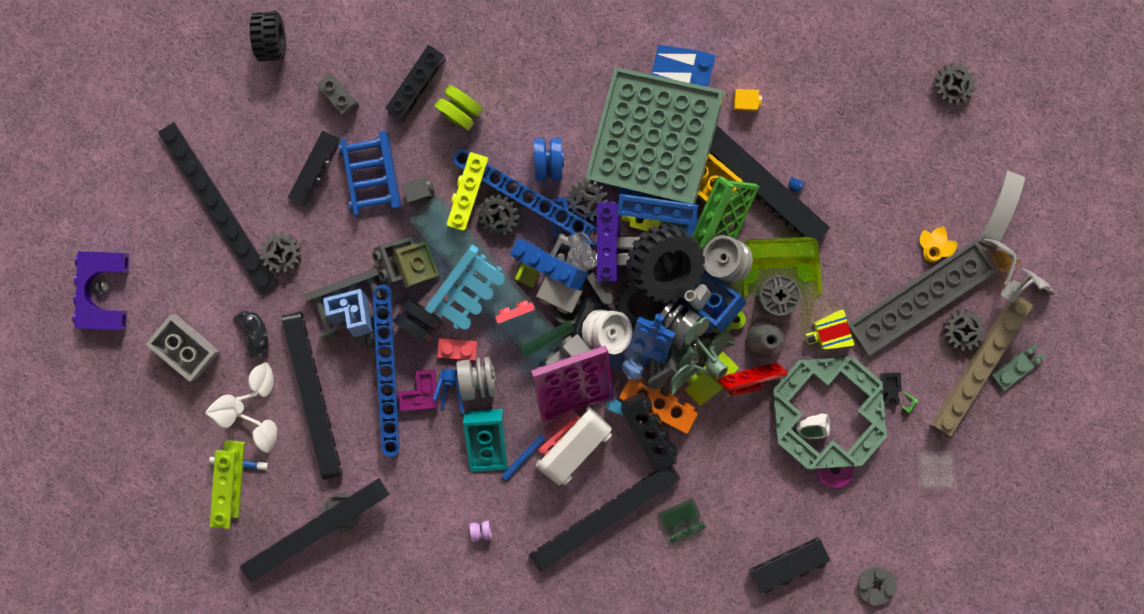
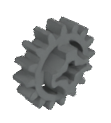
[933,62,977,105]
[566,179,608,221]
[478,194,520,236]
[259,231,302,274]
[943,309,986,351]

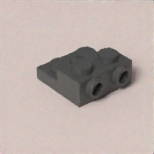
[372,237,415,285]

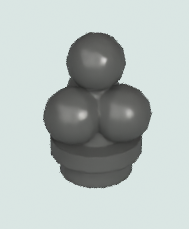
[356,326,387,348]

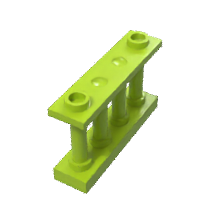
[210,440,245,529]

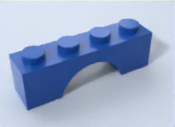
[510,238,588,290]

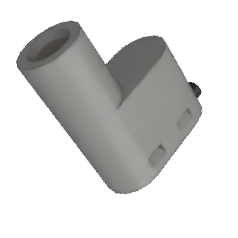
[684,284,711,310]

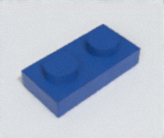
[548,197,572,238]

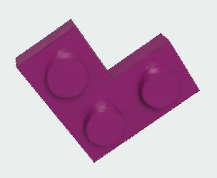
[398,369,439,411]

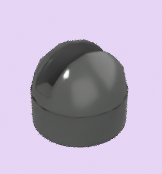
[94,280,111,295]

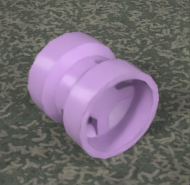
[470,521,492,542]

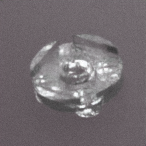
[568,232,597,272]

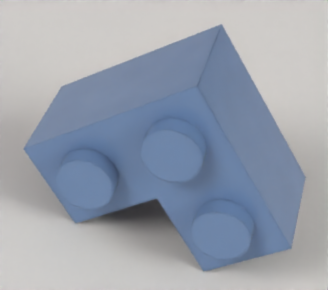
[323,289,373,337]

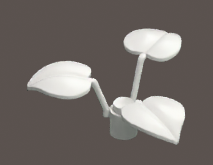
[205,362,277,453]

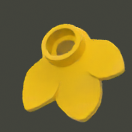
[919,226,958,263]

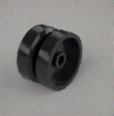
[393,299,443,345]

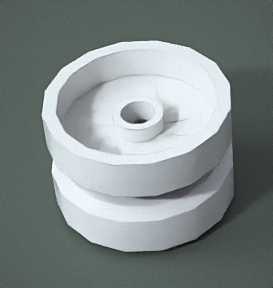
[582,309,632,354]

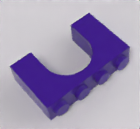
[72,251,129,330]

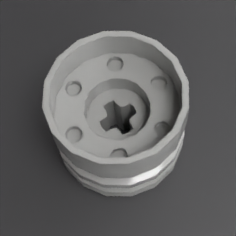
[457,357,497,401]

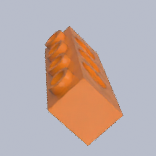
[619,379,698,434]

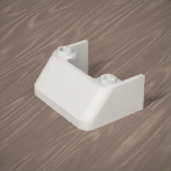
[536,406,612,486]

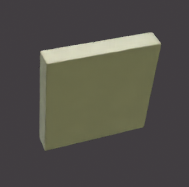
[393,240,440,288]

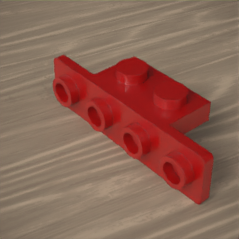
[717,363,788,397]

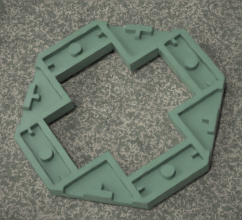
[773,357,887,469]

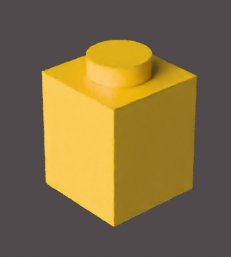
[733,89,762,112]

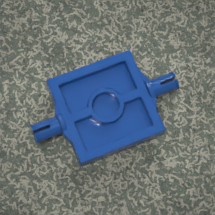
[629,314,675,365]

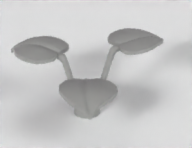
[983,239,1055,303]

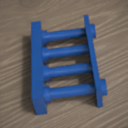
[339,131,402,216]
[617,188,698,226]

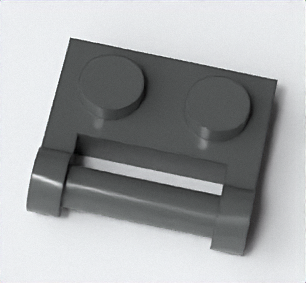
[585,273,613,305]
[648,346,677,389]

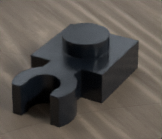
[880,372,902,406]

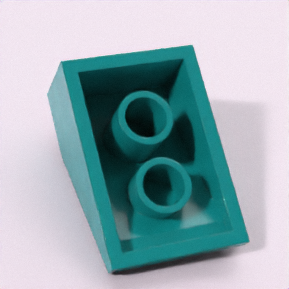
[463,409,508,472]

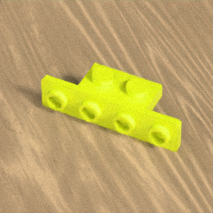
[447,152,488,231]

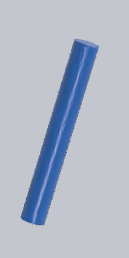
[502,434,546,480]

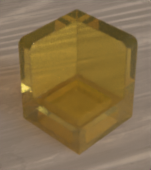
[989,246,1021,272]

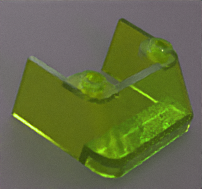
[740,237,823,301]

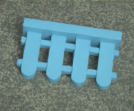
[425,245,505,329]

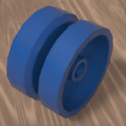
[534,138,564,181]

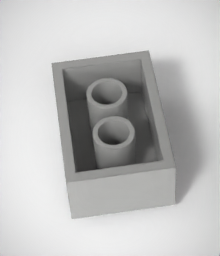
[145,314,220,382]

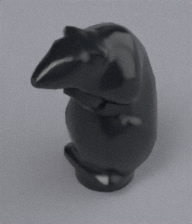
[233,311,269,358]

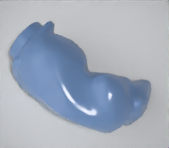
[622,332,644,381]

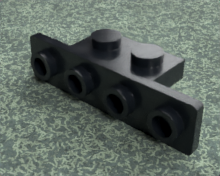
[288,131,339,206]

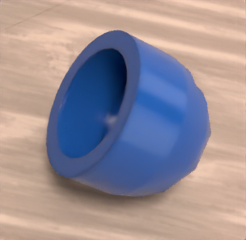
[788,177,805,192]

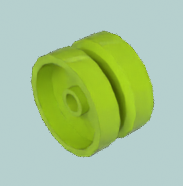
[434,84,484,131]

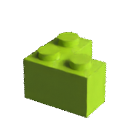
[684,352,739,406]

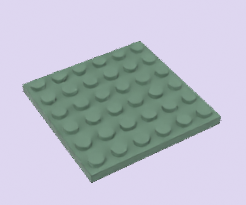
[585,67,725,204]

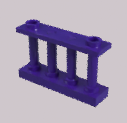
[597,202,620,282]

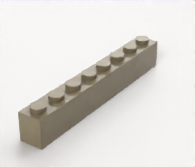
[930,296,1033,436]

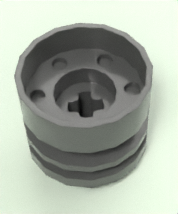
[756,275,801,316]
[659,302,701,351]

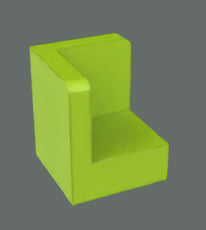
[515,262,540,288]

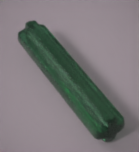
[521,321,575,357]

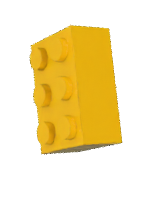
[697,153,743,205]

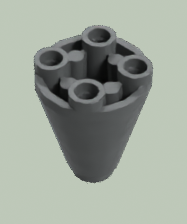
[746,320,785,358]

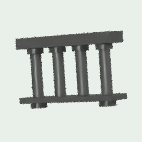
[304,268,394,339]

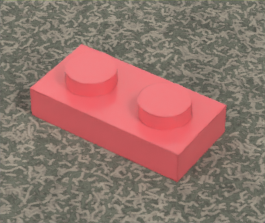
[495,300,535,324]
[437,338,477,360]

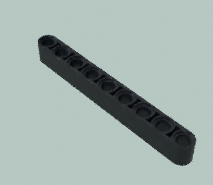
[282,311,343,480]
[528,465,681,572]
[239,478,390,583]

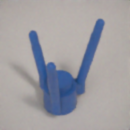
[433,369,464,414]

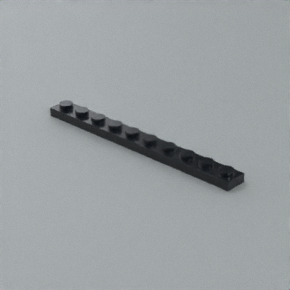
[158,122,278,294]

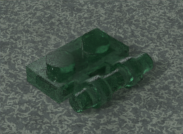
[658,498,706,543]

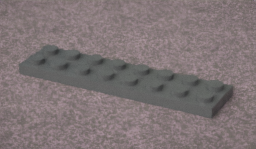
[848,239,997,356]

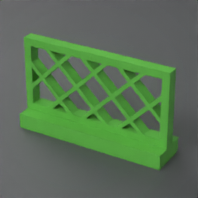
[692,177,759,255]

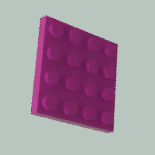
[531,345,614,422]

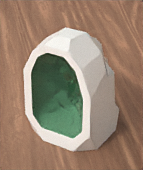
[797,414,830,439]

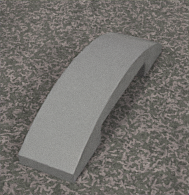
[978,170,1025,248]

